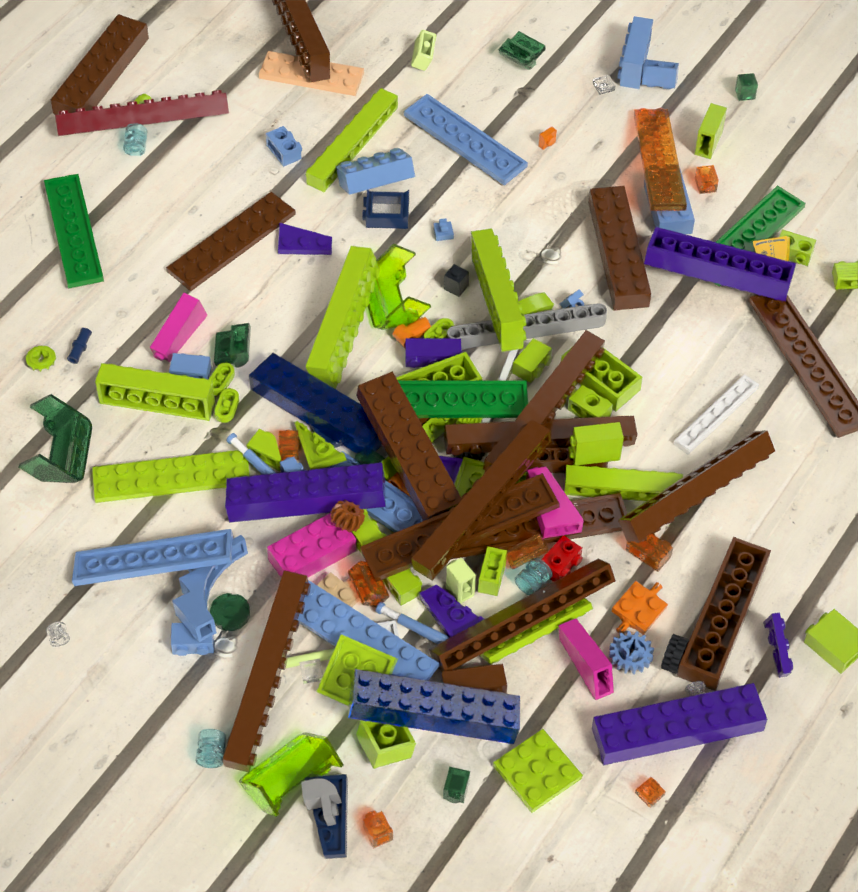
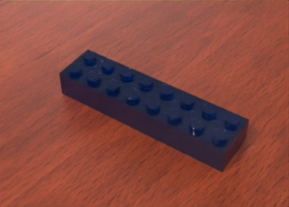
[249,353,382,460]
[348,669,520,744]

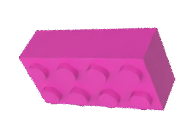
[267,513,356,577]

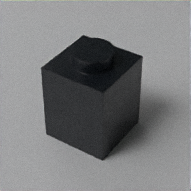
[444,264,469,297]

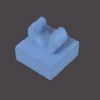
[433,218,454,241]
[559,289,584,309]

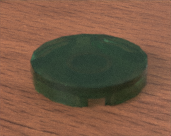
[210,593,250,631]

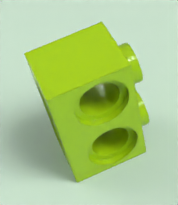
[779,229,816,266]
[478,547,507,596]

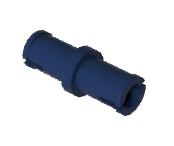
[67,327,92,364]

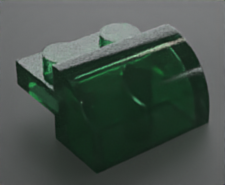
[498,31,546,70]
[214,323,251,368]

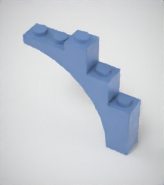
[172,535,248,642]

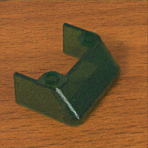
[18,394,92,483]

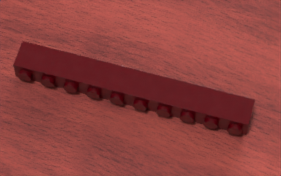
[55,90,229,136]

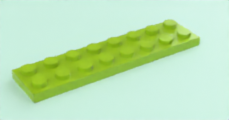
[92,450,250,503]

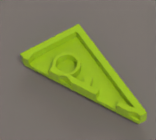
[294,421,346,470]

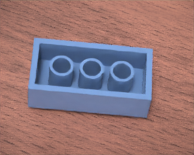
[618,16,653,89]
[336,148,415,195]
[644,168,695,234]

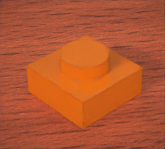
[539,126,557,150]

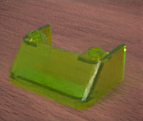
[368,243,431,330]
[239,732,344,817]

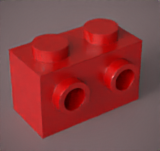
[539,535,583,582]

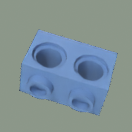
[266,126,302,167]

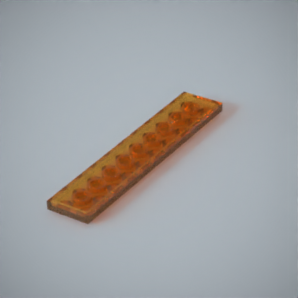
[634,108,687,211]

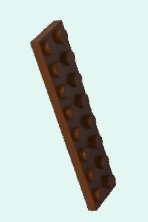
[166,192,296,291]

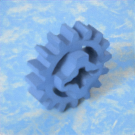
[609,631,654,674]

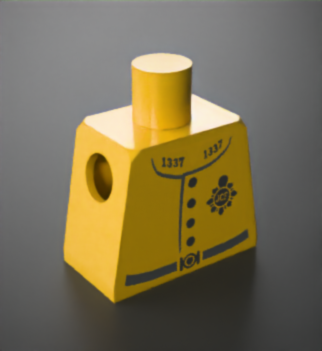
[753,236,790,261]

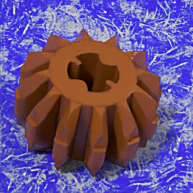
[330,500,365,533]

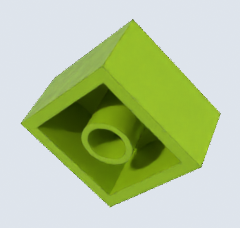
[356,710,416,769]

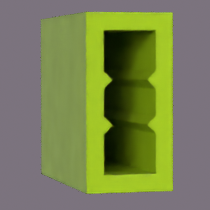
[694,103,727,159]
[568,422,624,466]
[804,609,858,674]

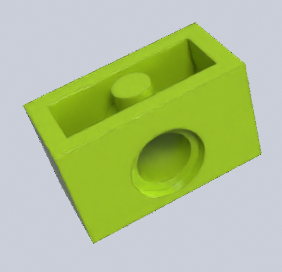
[568,385,613,418]

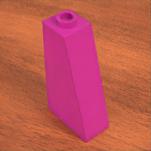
[150,293,207,362]
[526,467,584,539]
[558,618,614,700]

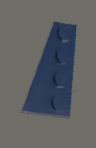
[304,774,348,859]

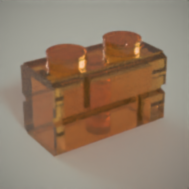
[626,533,673,572]
[348,561,389,607]

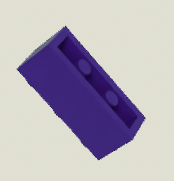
[406,338,462,368]

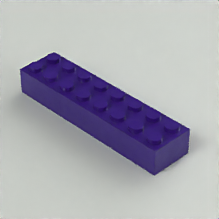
[644,227,796,301]
[225,463,386,523]
[592,683,768,766]

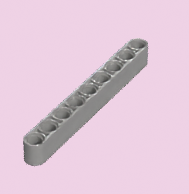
[447,303,607,349]

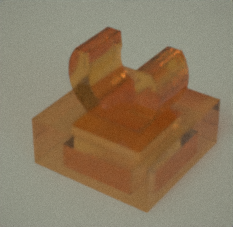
[635,777,666,808]

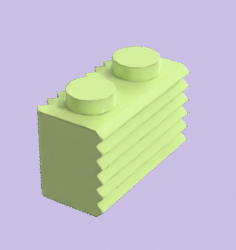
[411,30,437,71]
[446,558,476,604]

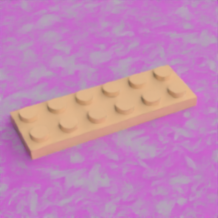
[259,51,364,96]

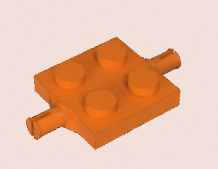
[611,581,668,635]

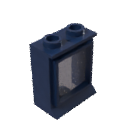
[362,190,409,229]

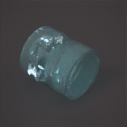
[123,123,148,156]
[515,558,552,595]
[195,729,226,768]

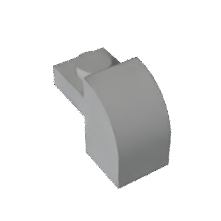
[301,778,342,826]

